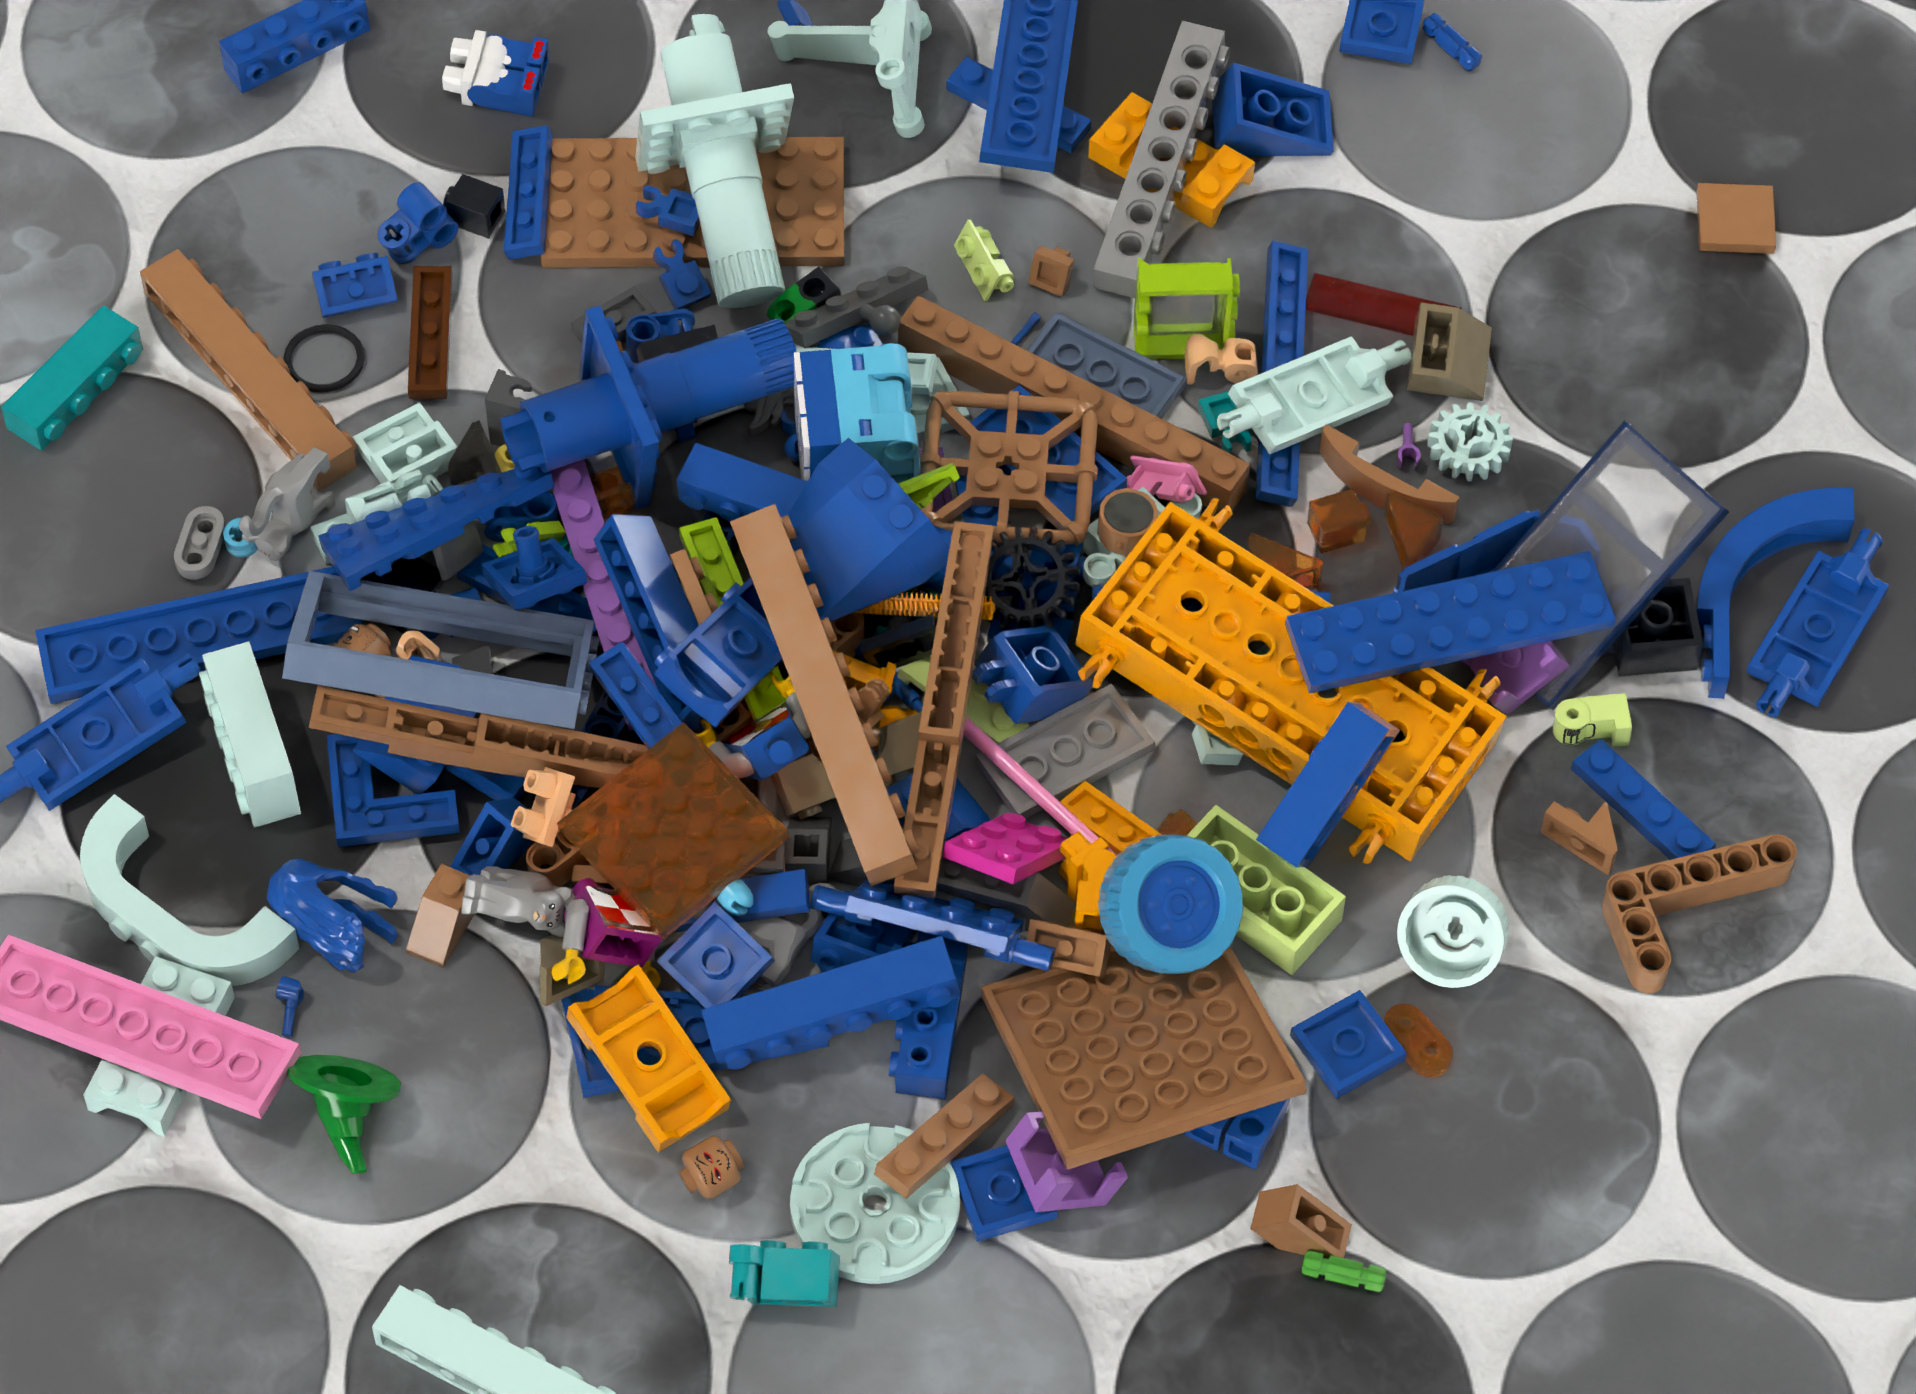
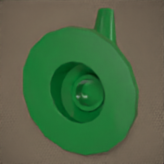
[287,1055,401,1174]

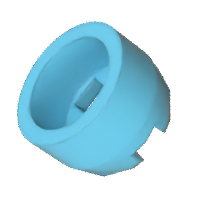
[717,879,754,916]

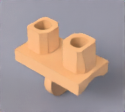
[511,767,582,847]

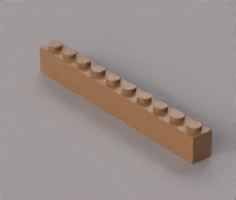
[898,295,1250,513]
[730,504,920,887]

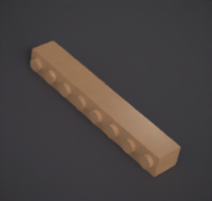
[140,249,357,492]

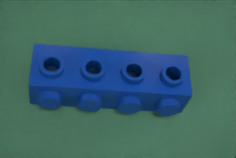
[219,0,370,93]
[888,931,968,1099]

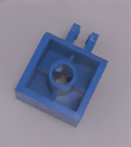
[972,626,1093,724]

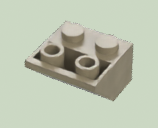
[1407,302,1492,401]

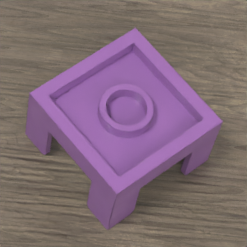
[1461,641,1570,715]
[1005,1112,1128,1212]

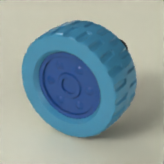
[1098,834,1243,974]

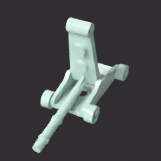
[768,0,932,138]

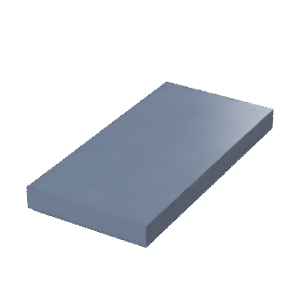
[1027,312,1187,419]

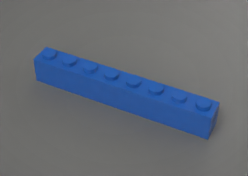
[676,443,952,594]

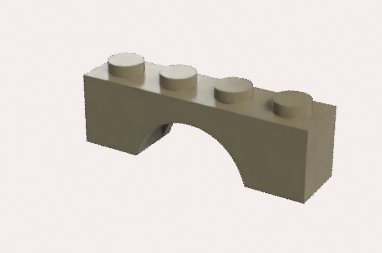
[771,712,922,820]

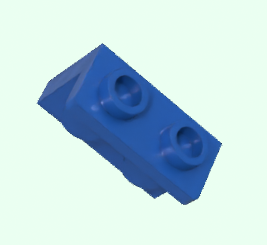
[312,253,398,318]

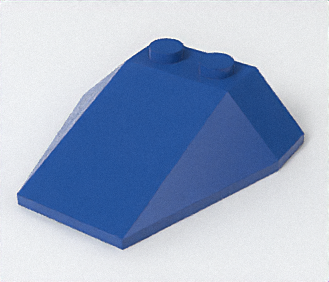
[788,438,949,623]

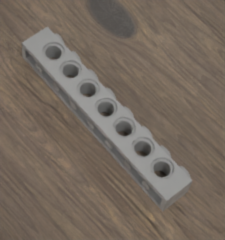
[1093,21,1230,298]

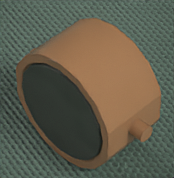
[1097,488,1158,556]

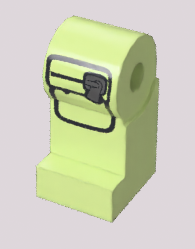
[1553,693,1632,747]

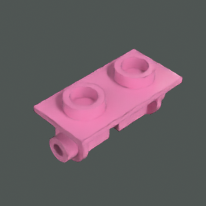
[1126,456,1207,503]

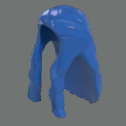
[267,858,398,973]

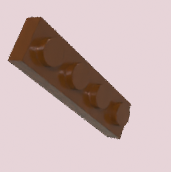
[407,266,453,399]

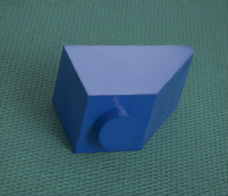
[450,797,532,875]

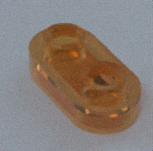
[1384,1003,1453,1078]

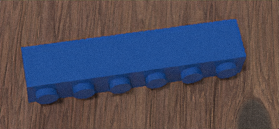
[593,514,718,730]
[701,936,960,1071]

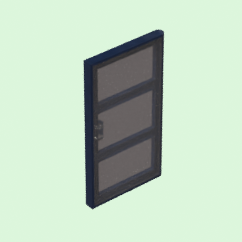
[1491,420,1729,710]

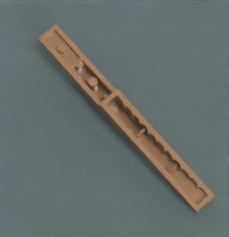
[894,521,994,898]
[309,685,719,800]

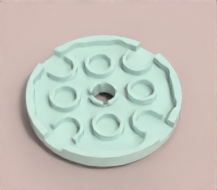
[790,1123,960,1284]

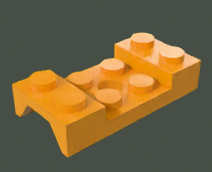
[1088,92,1255,228]
[566,964,731,1153]

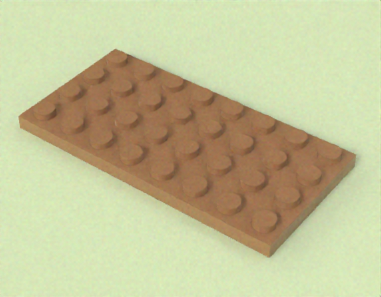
[541,137,844,268]

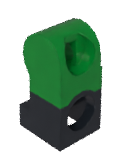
[767,266,841,323]

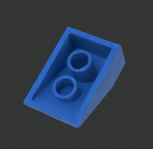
[1212,63,1334,157]

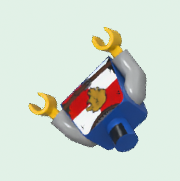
[688,674,812,781]

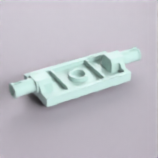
[1217,336,1411,454]

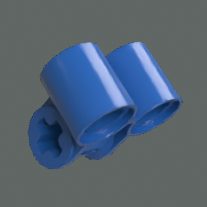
[377,182,459,264]

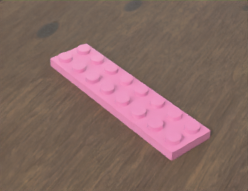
[0,935,302,1119]

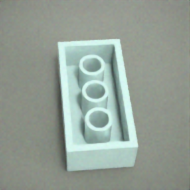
[199,641,301,828]

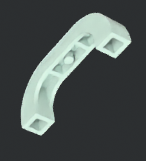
[80,794,300,986]

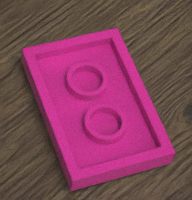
[942,813,1067,884]

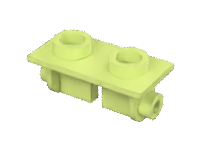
[954,219,1015,301]

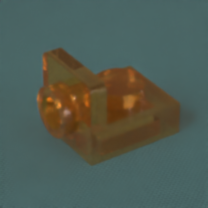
[590,466,635,520]

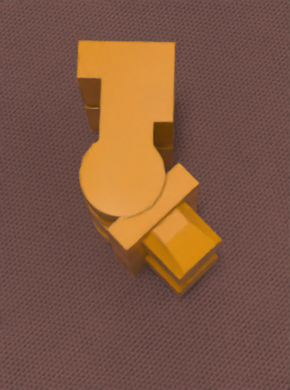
[1059,831,1116,946]

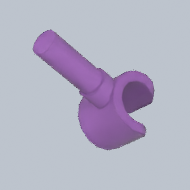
[1396,423,1421,469]

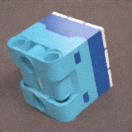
[794,343,920,484]

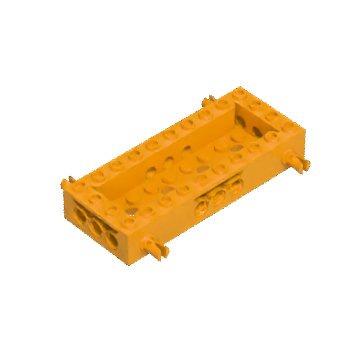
[1075,499,1507,864]

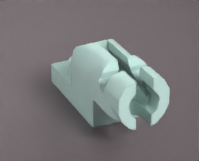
[310,469,431,565]

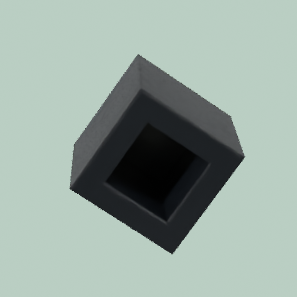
[443,174,505,239]

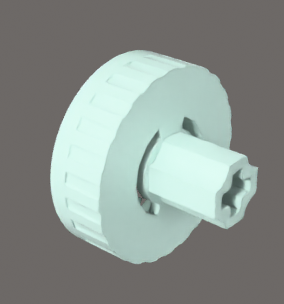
[1397,875,1509,988]

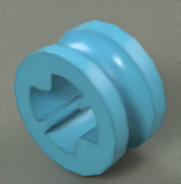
[223,518,258,558]

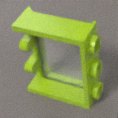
[1133,257,1240,360]

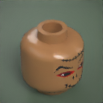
[678,1136,745,1199]

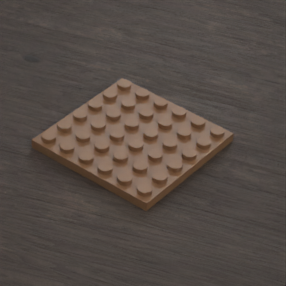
[981,945,1306,1170]

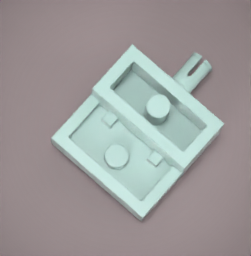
[352,402,460,497]

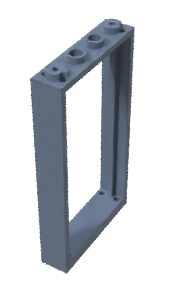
[282,571,599,729]

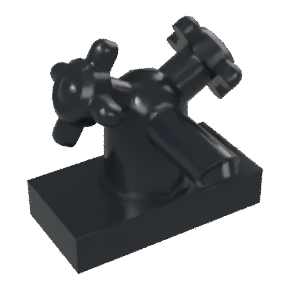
[860,586,937,669]

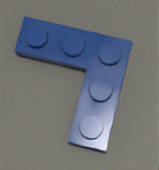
[327,734,460,847]

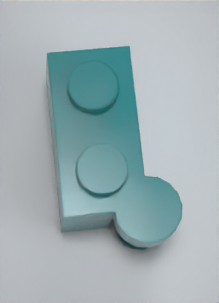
[729,1240,840,1307]

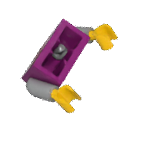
[552,878,664,989]

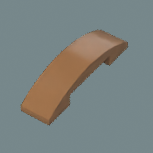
[1319,424,1460,524]

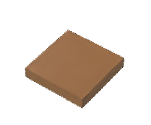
[1696,183,1776,254]

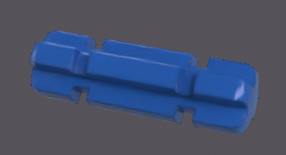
[1422,13,1482,71]

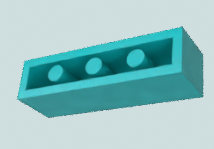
[1,305,143,451]

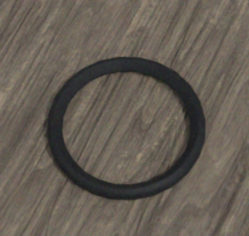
[283,324,365,392]

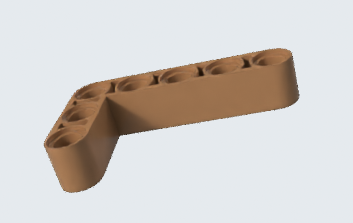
[1601,834,1797,994]

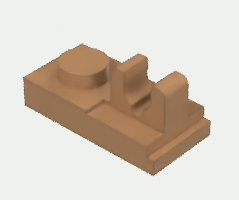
[1026,919,1111,977]

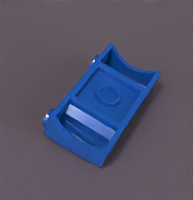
[654,577,784,727]

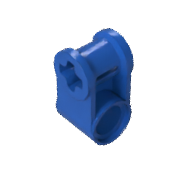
[626,309,695,363]
[484,491,560,542]

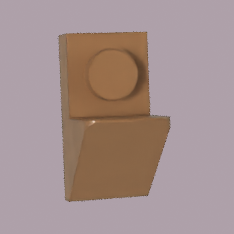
[1541,801,1618,875]

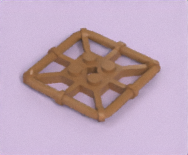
[920,391,1098,546]

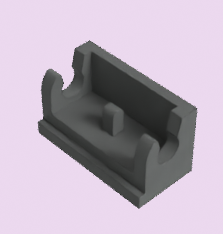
[485,369,532,447]

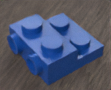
[810,890,918,972]

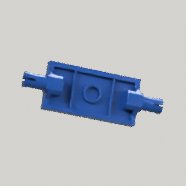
[1746,528,1889,718]
[0,652,201,811]
[810,879,1056,972]

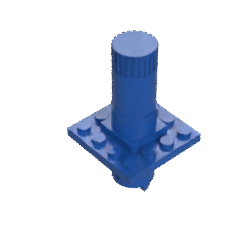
[500,305,797,510]

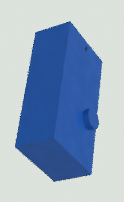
[1256,702,1400,868]

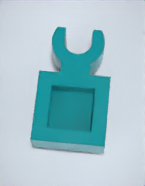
[1198,391,1252,454]

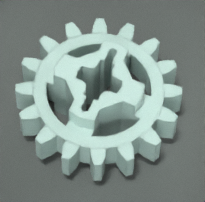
[1427,402,1513,481]

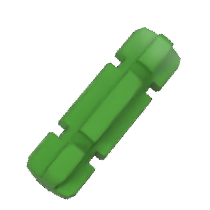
[1302,1250,1386,1292]

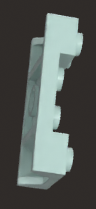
[83,956,235,1137]

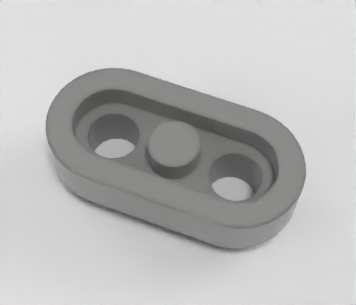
[174,506,225,580]

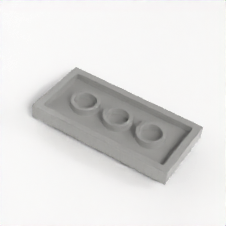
[976,684,1155,818]

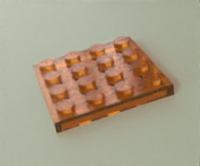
[557,722,790,940]

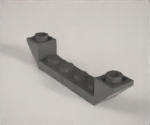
[829,838,1076,931]

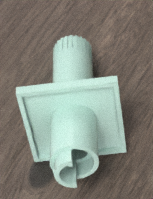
[635,14,794,308]

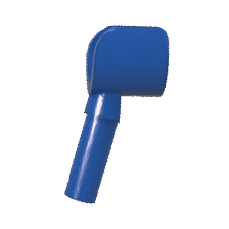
[276,976,304,1037]

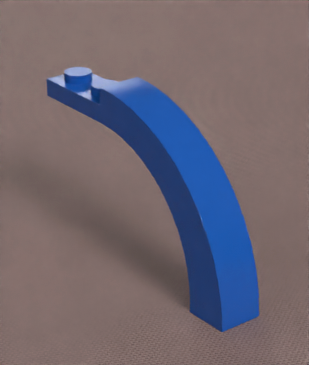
[1695,487,1854,699]

